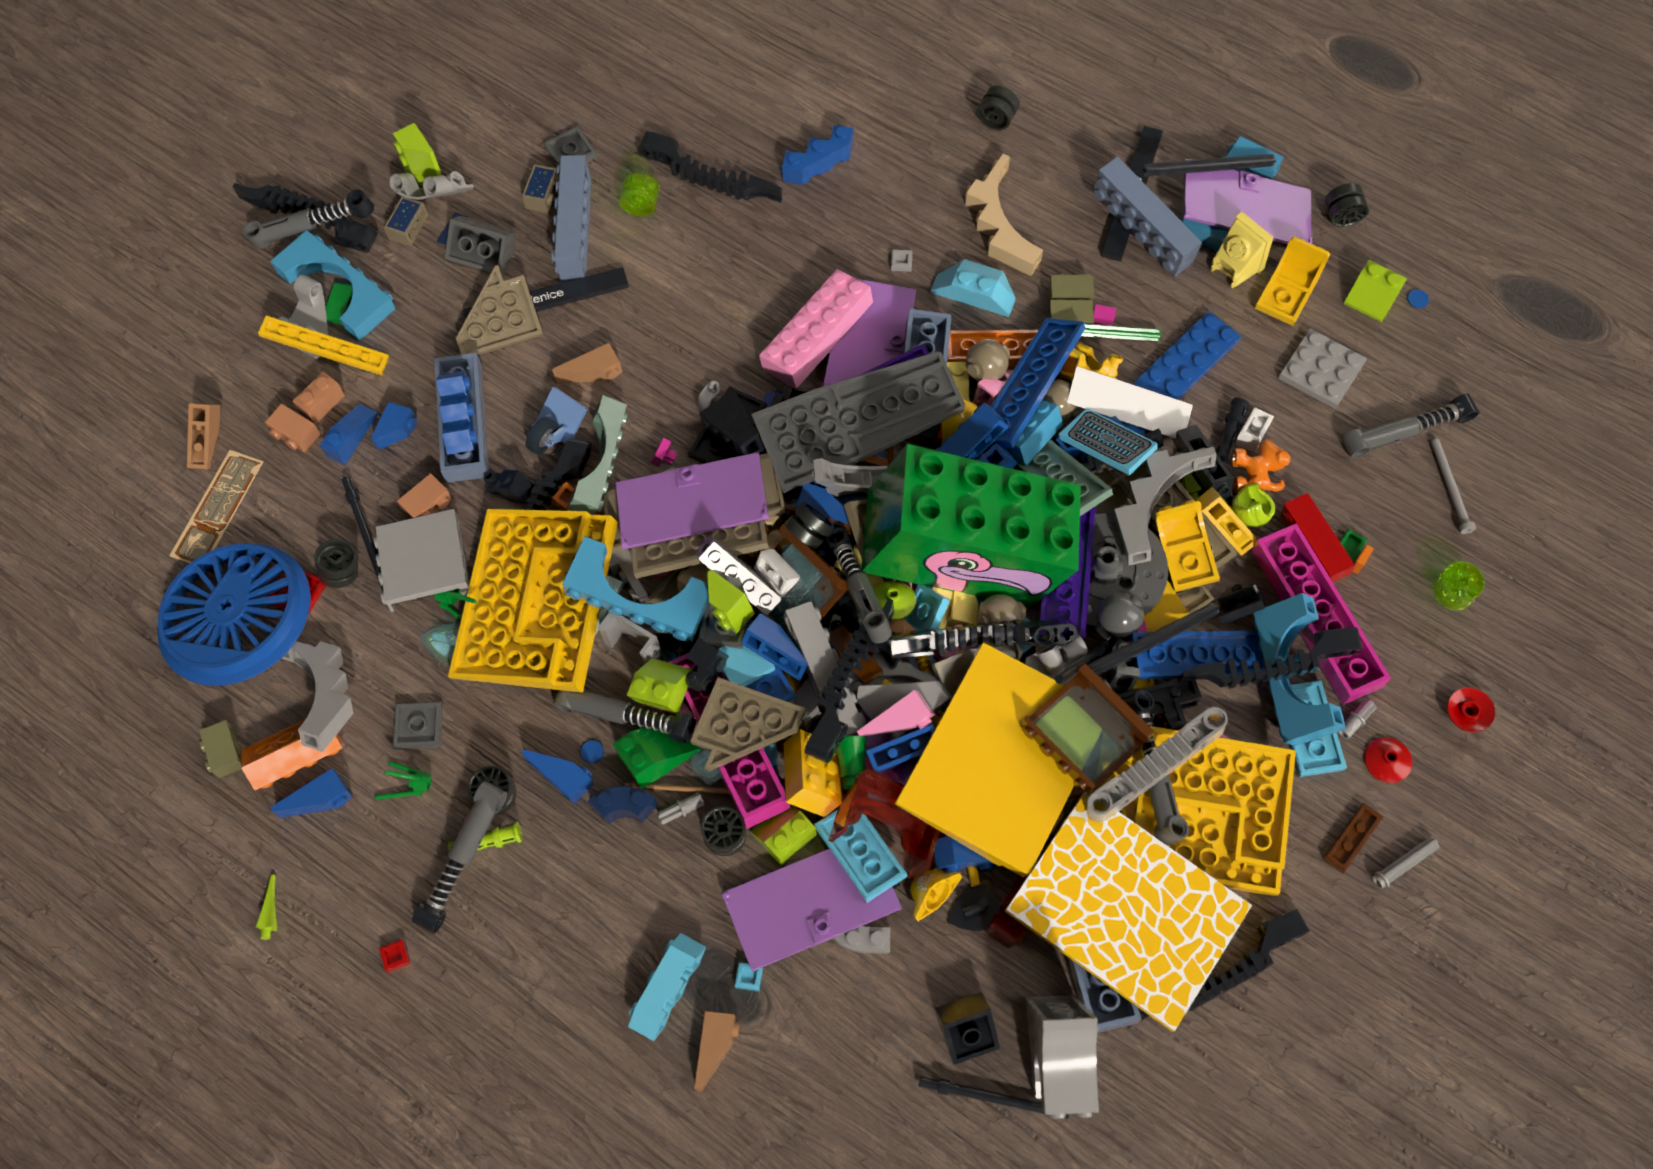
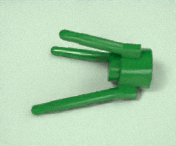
[434,589,477,621]
[375,761,432,800]

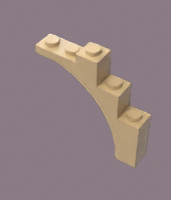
[964,154,1043,276]

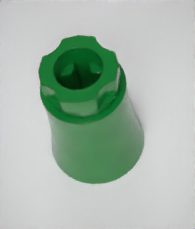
[836,736,866,789]

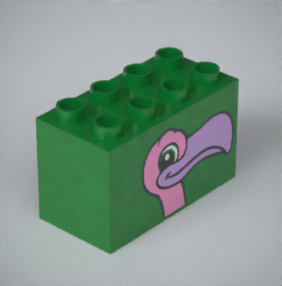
[861,444,1081,608]

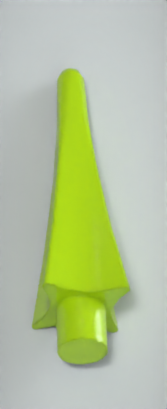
[1175,452,1202,500]
[256,874,277,940]

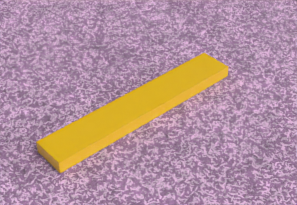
[258,315,389,376]

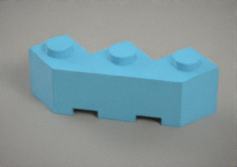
[628,933,706,1041]

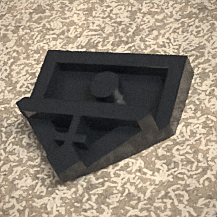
[1217,584,1265,625]

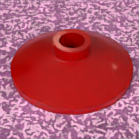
[1447,688,1495,733]
[1364,737,1412,783]

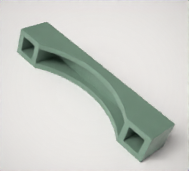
[567,395,628,515]

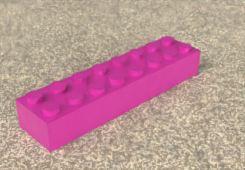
[1251,523,1391,705]
[669,653,790,829]

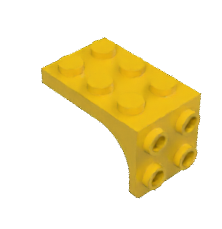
[1255,237,1330,326]
[1155,500,1220,592]

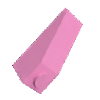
[857,690,935,737]

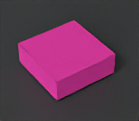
[1093,304,1117,326]

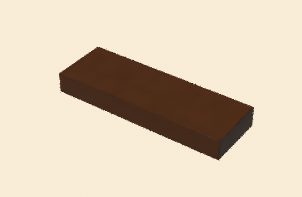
[829,624,883,685]
[1323,803,1384,874]

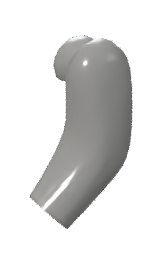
[696,381,720,413]

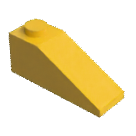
[1195,486,1258,556]

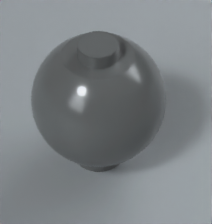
[1095,592,1144,640]

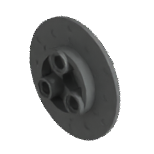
[1087,513,1168,627]

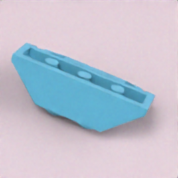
[930,259,1016,317]

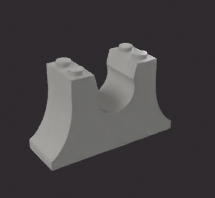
[1025,995,1099,1119]

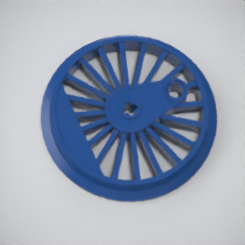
[157,544,311,686]

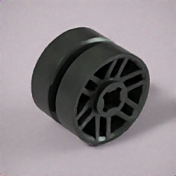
[977,85,1020,130]
[1325,183,1369,227]
[785,501,835,550]
[314,539,358,588]
[468,766,516,815]
[701,806,746,856]

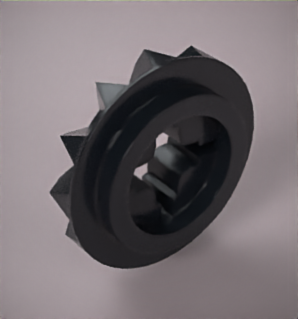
[661,634,696,663]

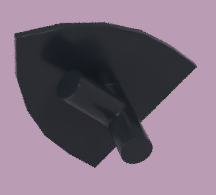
[948,878,1009,931]

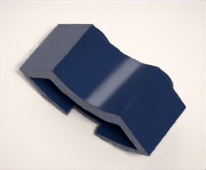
[588,787,658,825]

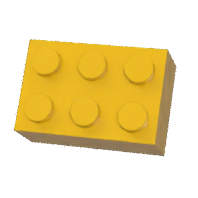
[784,729,842,817]

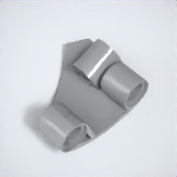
[390,171,474,199]
[278,275,328,359]
[1025,635,1111,688]
[857,681,953,740]

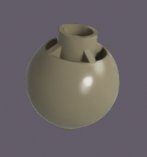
[966,340,1010,382]
[1042,380,1083,422]
[977,594,1026,625]

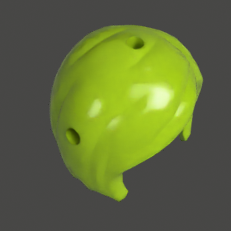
[1231,483,1275,528]

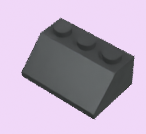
[445,216,517,275]

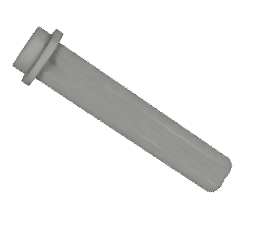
[1372,837,1440,889]

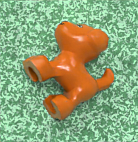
[1231,439,1290,494]

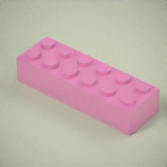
[759,269,873,388]

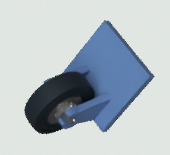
[525,387,588,454]

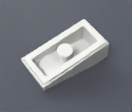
[1235,407,1274,452]

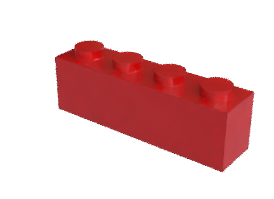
[1281,493,1355,582]

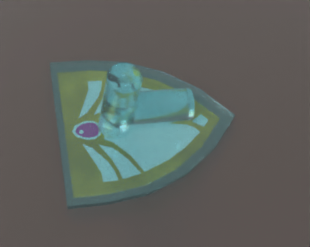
[420,623,460,665]

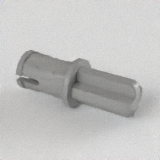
[1338,699,1376,740]
[657,792,705,824]

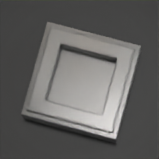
[891,250,913,272]

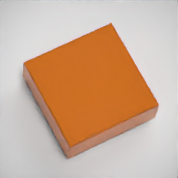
[1352,545,1374,574]

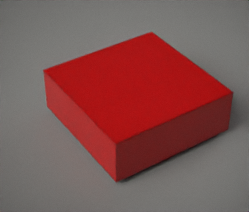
[379,940,411,973]

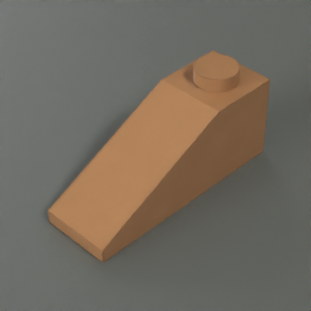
[552,343,623,383]
[187,403,221,469]
[694,1011,740,1092]

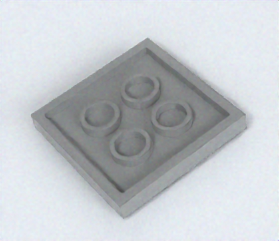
[1278,328,1367,409]

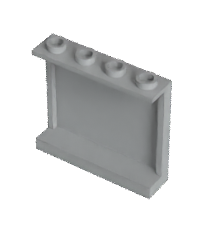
[373,509,470,612]

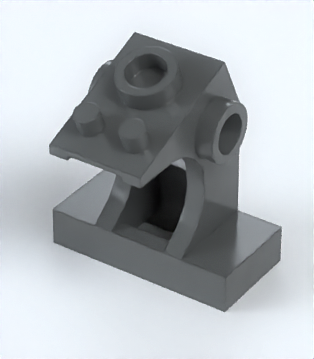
[1106,638,1140,694]

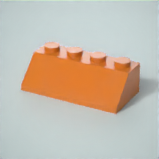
[241,719,342,790]

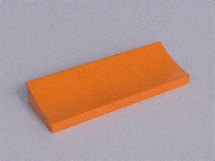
[947,330,1076,375]

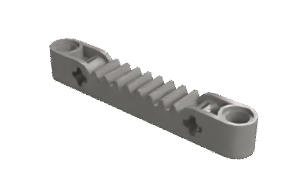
[1087,707,1228,822]

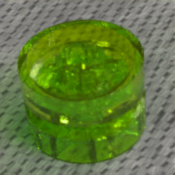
[619,173,660,217]
[1434,561,1485,610]

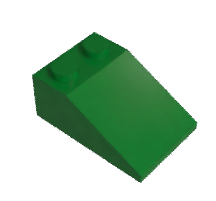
[612,727,701,790]

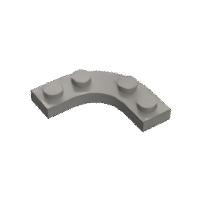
[833,926,890,954]

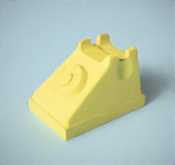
[1211,211,1273,288]

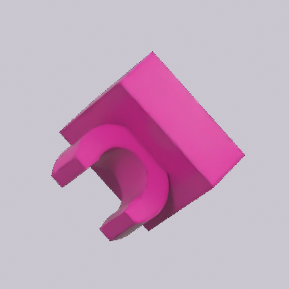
[650,438,677,467]

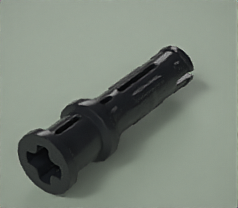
[1215,398,1250,461]

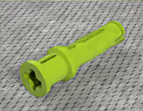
[448,821,523,851]

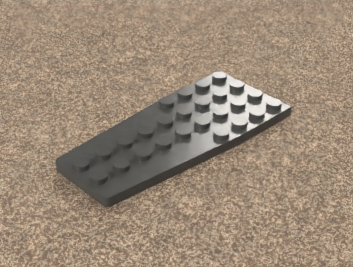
[752,352,965,493]

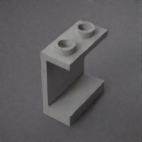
[598,612,662,665]

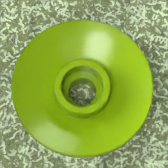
[874,581,916,620]

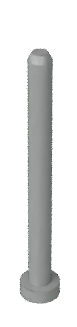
[1431,437,1476,534]

